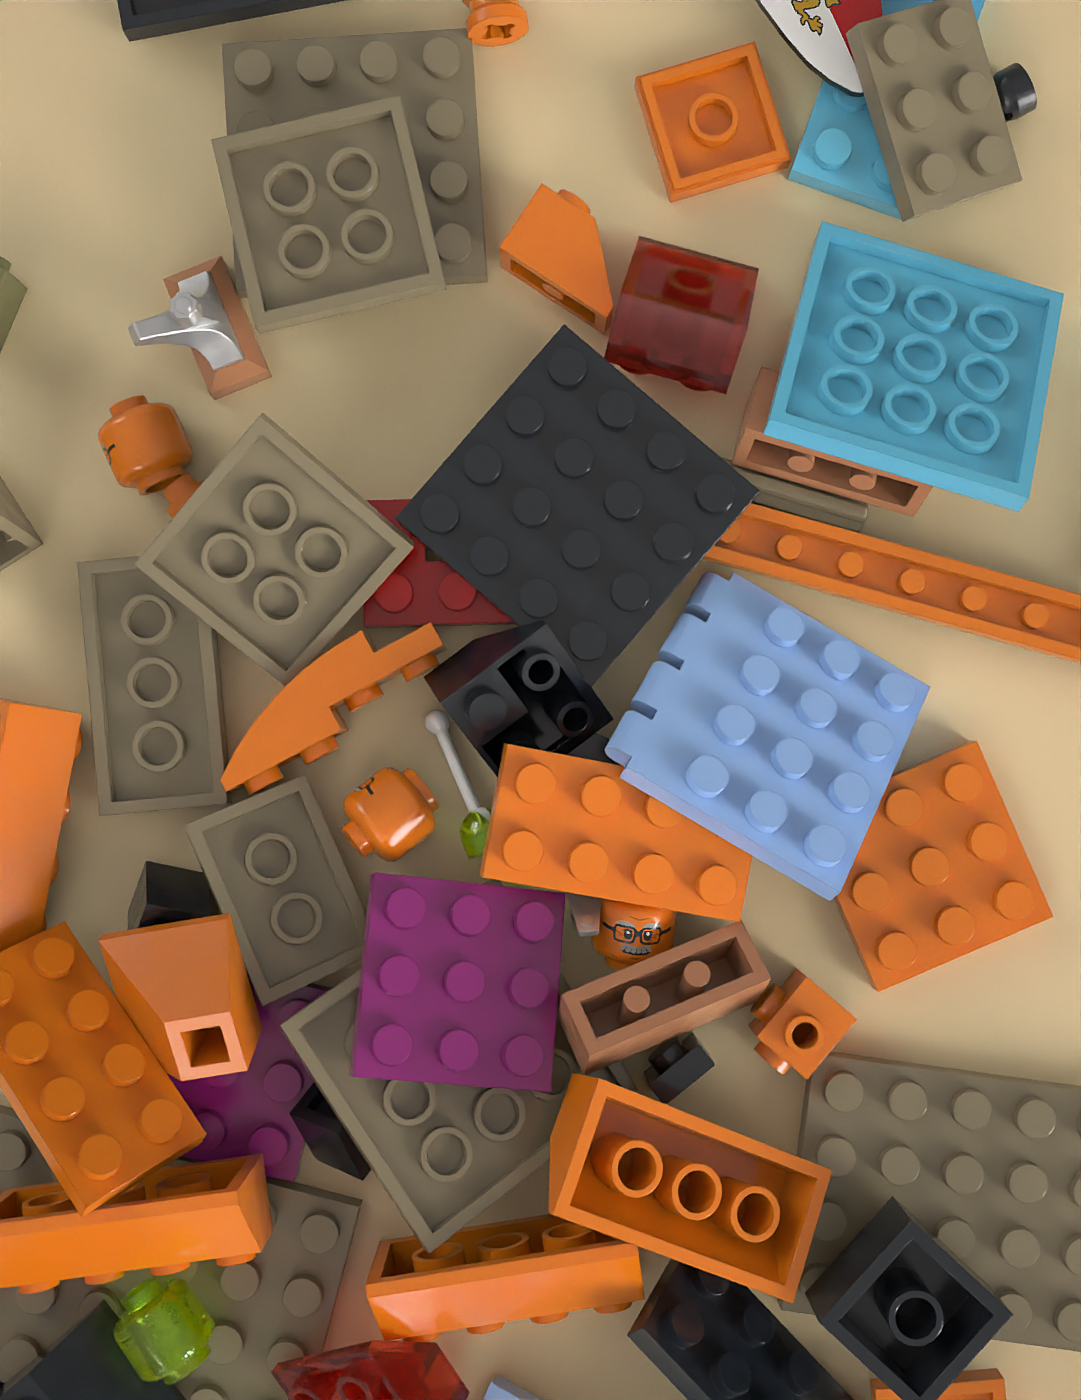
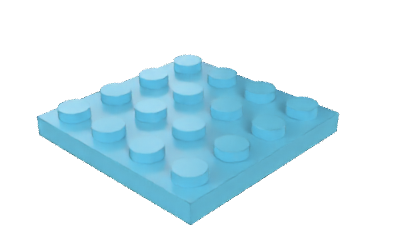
[763,221,1064,512]

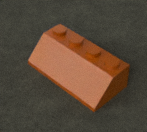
[0,698,82,952]
[548,1073,833,1303]
[0,1153,273,1294]
[365,1214,645,1344]

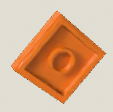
[634,42,792,203]

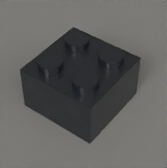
[805,1196,1014,1400]

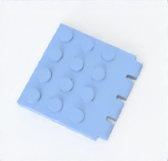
[605,572,930,901]

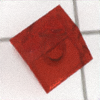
[604,236,759,394]

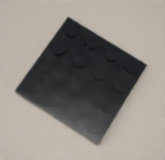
[395,324,760,687]

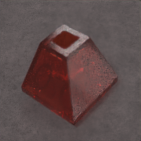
[271,1340,470,1400]

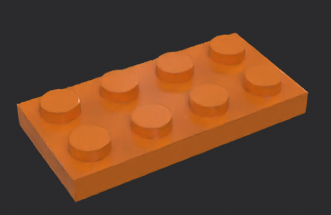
[479,743,752,922]
[0,921,207,1217]

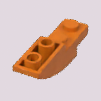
[220,622,447,796]

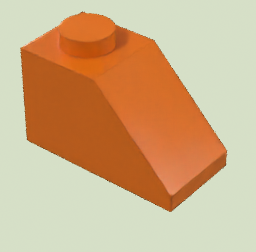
[499,183,614,335]

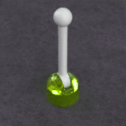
[425,710,492,860]

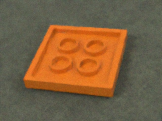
[834,741,1054,992]

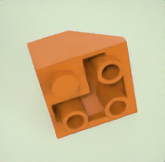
[98,913,263,1081]

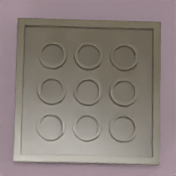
[222,28,488,298]
[277,879,638,1254]

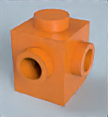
[748,968,857,1079]

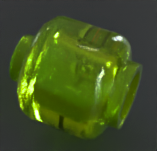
[113,1276,215,1385]

